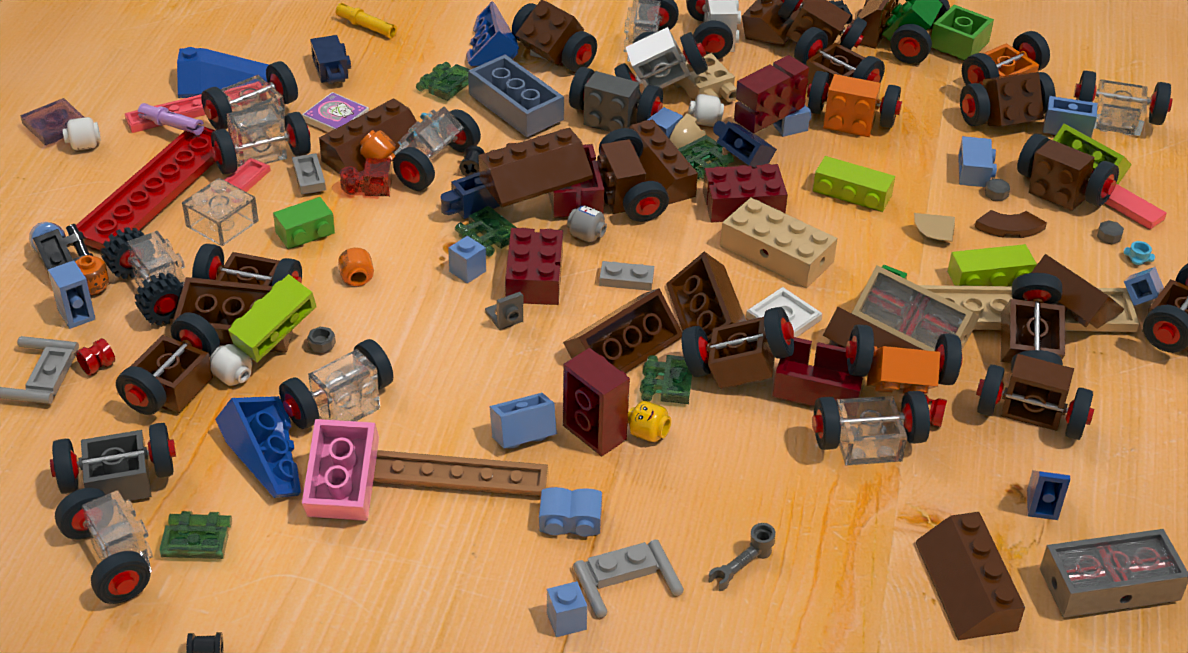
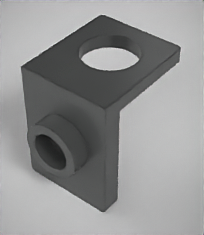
[485,292,523,330]

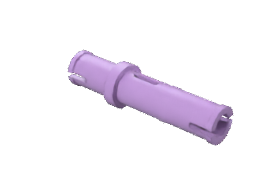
[138,103,204,135]

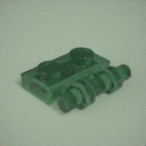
[416,62,470,101]
[678,135,734,180]
[455,206,517,257]
[640,355,693,404]
[159,511,232,559]

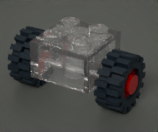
[101,227,186,325]

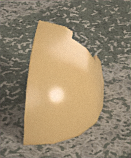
[670,113,706,154]
[914,213,955,242]

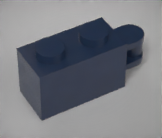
[310,35,351,84]
[713,121,777,168]
[440,172,500,219]

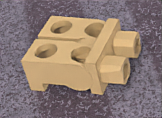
[673,53,737,102]

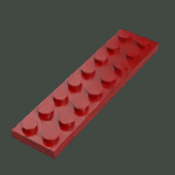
[76,124,235,250]

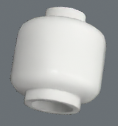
[688,94,724,127]
[63,117,101,151]
[210,344,252,386]

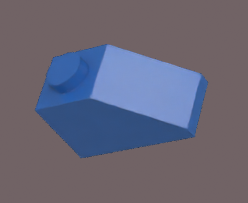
[1027,470,1070,520]

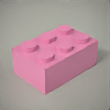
[302,419,379,521]

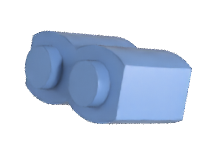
[539,487,602,537]

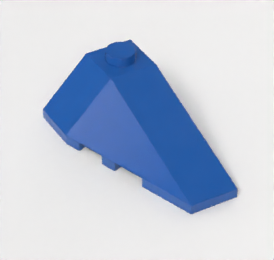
[467,1,519,66]
[177,47,269,98]
[215,396,301,498]

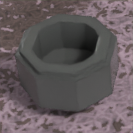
[985,179,1010,201]
[1097,220,1124,244]
[307,326,336,353]

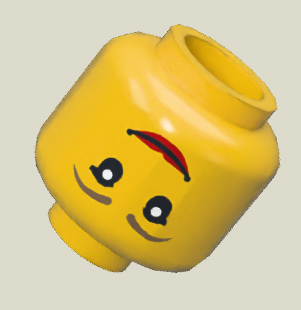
[628,401,672,442]

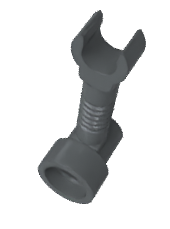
[709,523,776,591]

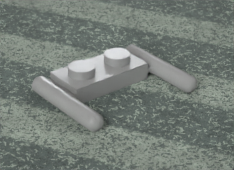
[0,336,79,404]
[573,540,684,618]

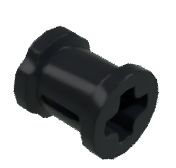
[459,145,485,176]
[186,632,224,653]

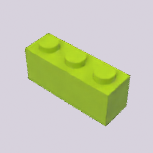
[1053,124,1132,184]
[813,156,895,212]
[947,244,1037,287]
[228,274,317,362]

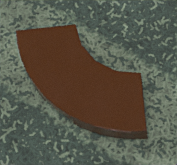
[975,210,1047,238]

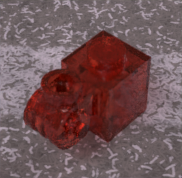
[340,158,392,197]

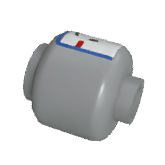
[567,205,607,243]

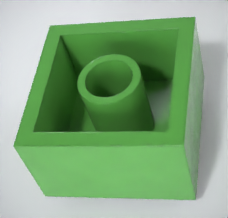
[931,5,994,60]

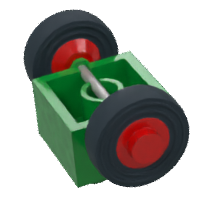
[882,0,950,64]

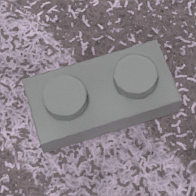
[292,153,326,194]
[599,261,654,291]

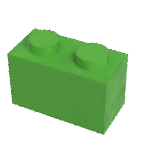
[273,197,335,249]

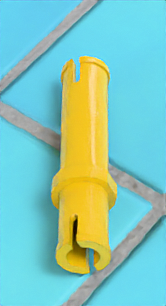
[335,2,397,39]

